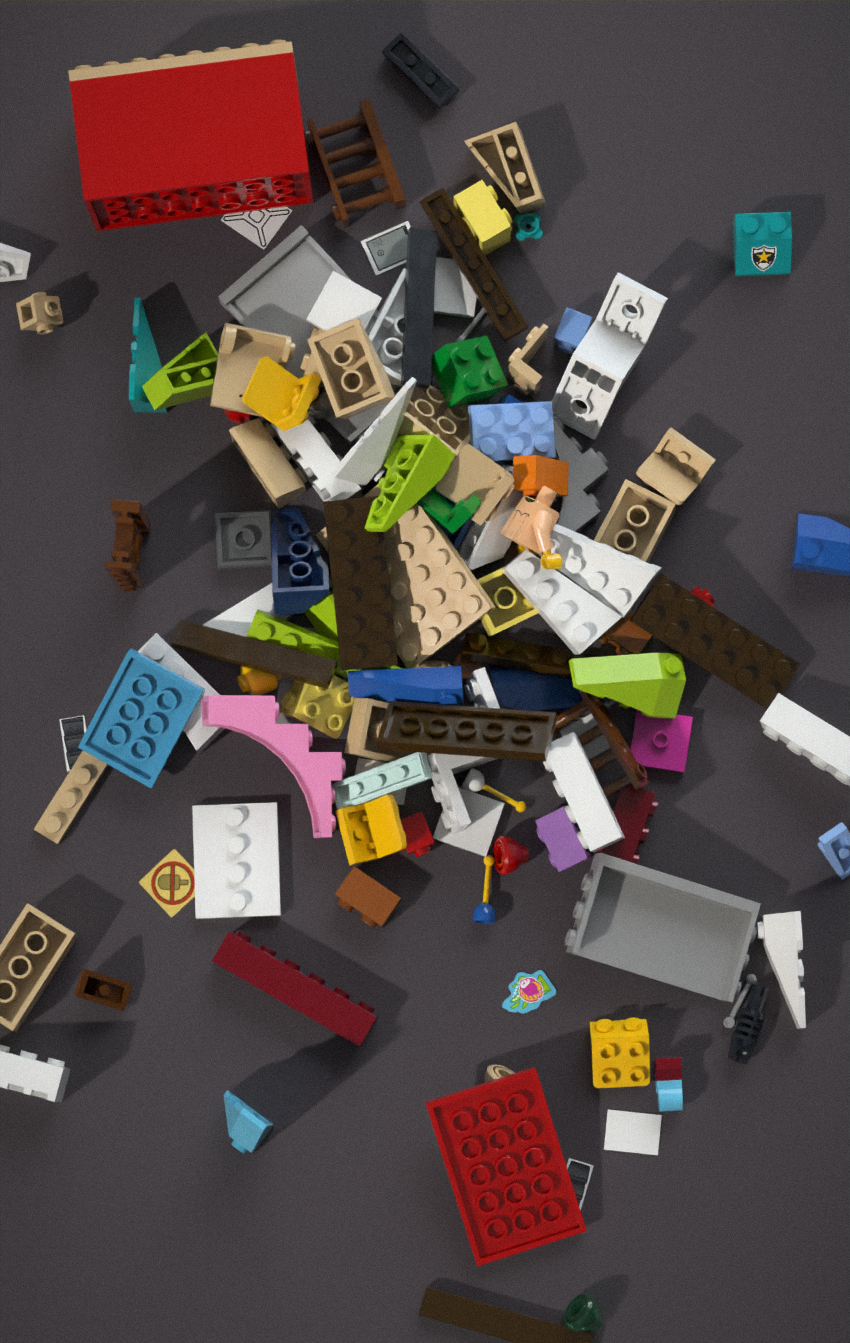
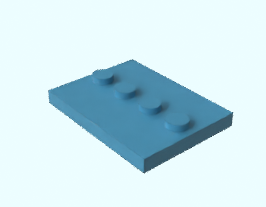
[78,648,205,788]

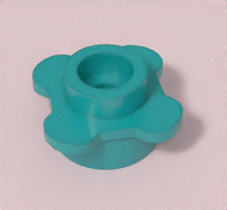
[514,212,543,241]

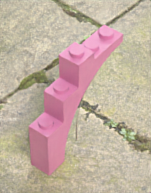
[202,695,346,838]

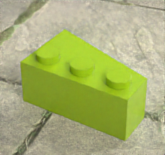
[142,332,218,411]

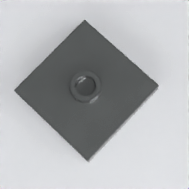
[215,510,272,570]

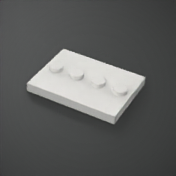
[192,802,281,919]

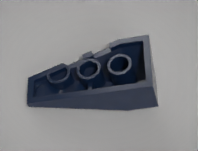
[271,508,329,615]
[489,664,609,712]

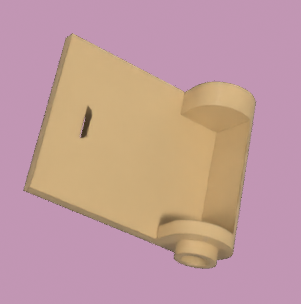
[210,323,295,417]

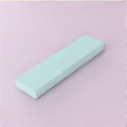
[331,752,433,810]

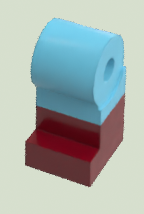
[654,1057,683,1112]

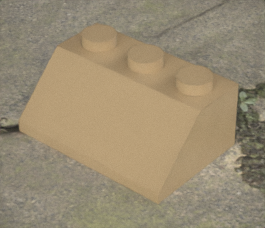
[229,418,307,509]
[594,479,676,563]

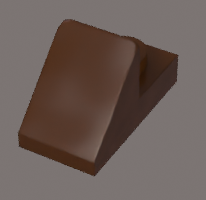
[74,969,133,1011]

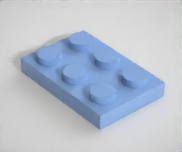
[468,401,556,461]

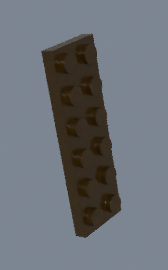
[323,496,398,671]
[629,573,800,710]
[376,701,557,762]

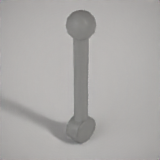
[456,308,486,342]
[723,974,757,1028]

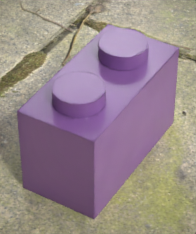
[535,806,596,872]

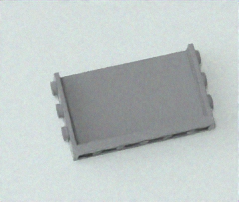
[565,853,761,1002]

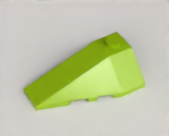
[365,435,456,532]
[569,653,686,719]

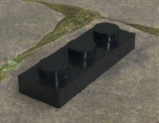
[382,32,459,109]

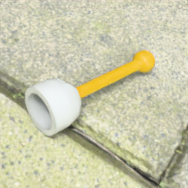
[461,768,527,812]

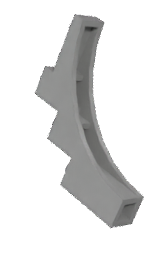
[538,416,609,578]

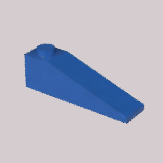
[791,513,850,576]
[348,666,463,706]

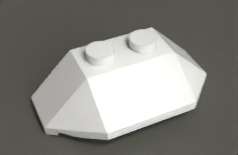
[457,465,523,570]

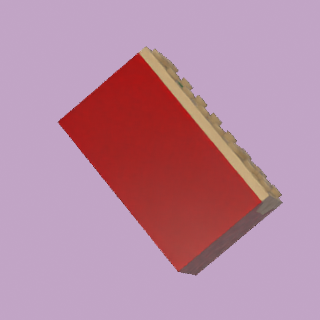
[68,40,314,232]

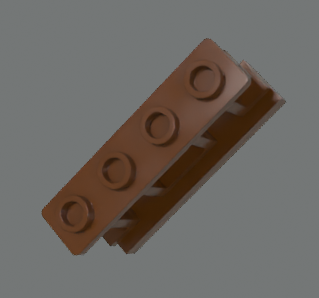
[105,499,151,592]

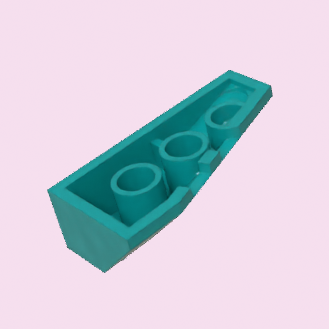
[129,298,168,413]

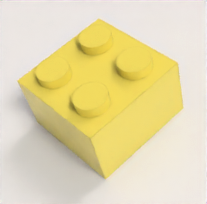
[454,180,513,256]
[477,566,538,636]

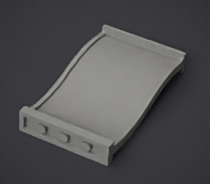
[218,225,434,448]

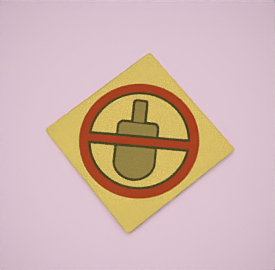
[139,849,195,917]

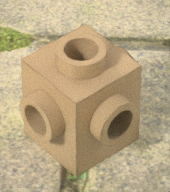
[16,292,64,334]

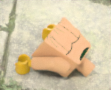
[500,485,562,569]

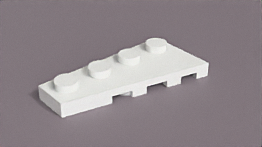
[203,583,293,637]

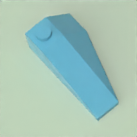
[223,1091,274,1154]

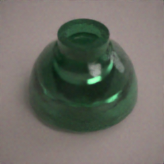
[563,1293,602,1332]

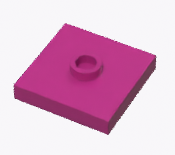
[631,710,693,773]

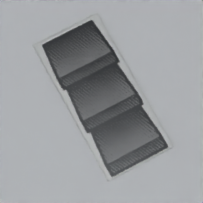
[59,715,86,772]
[567,1158,593,1211]

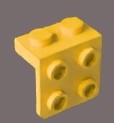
[242,356,322,431]
[335,794,407,866]
[590,1017,650,1088]

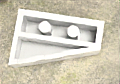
[0,1045,71,1102]

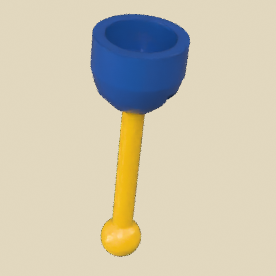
[472,855,496,924]

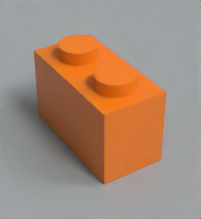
[512,455,569,501]

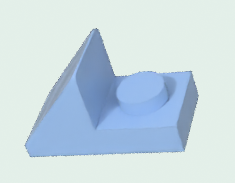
[818,822,850,880]

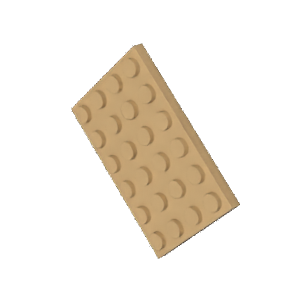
[316,485,495,668]

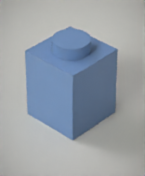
[554,307,592,354]

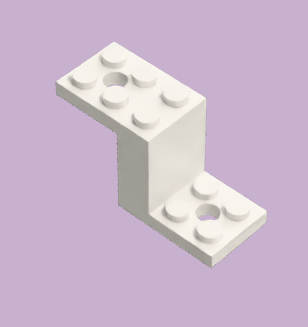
[552,273,668,440]
[426,667,500,834]

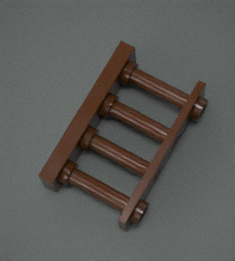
[304,99,406,228]
[551,690,650,798]

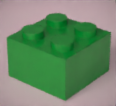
[431,336,508,408]

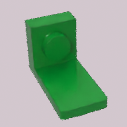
[417,488,482,534]

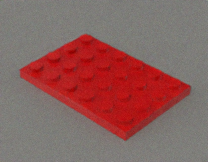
[425,1067,587,1267]

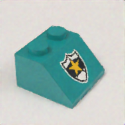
[733,212,792,276]

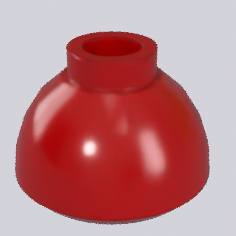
[493,836,529,875]

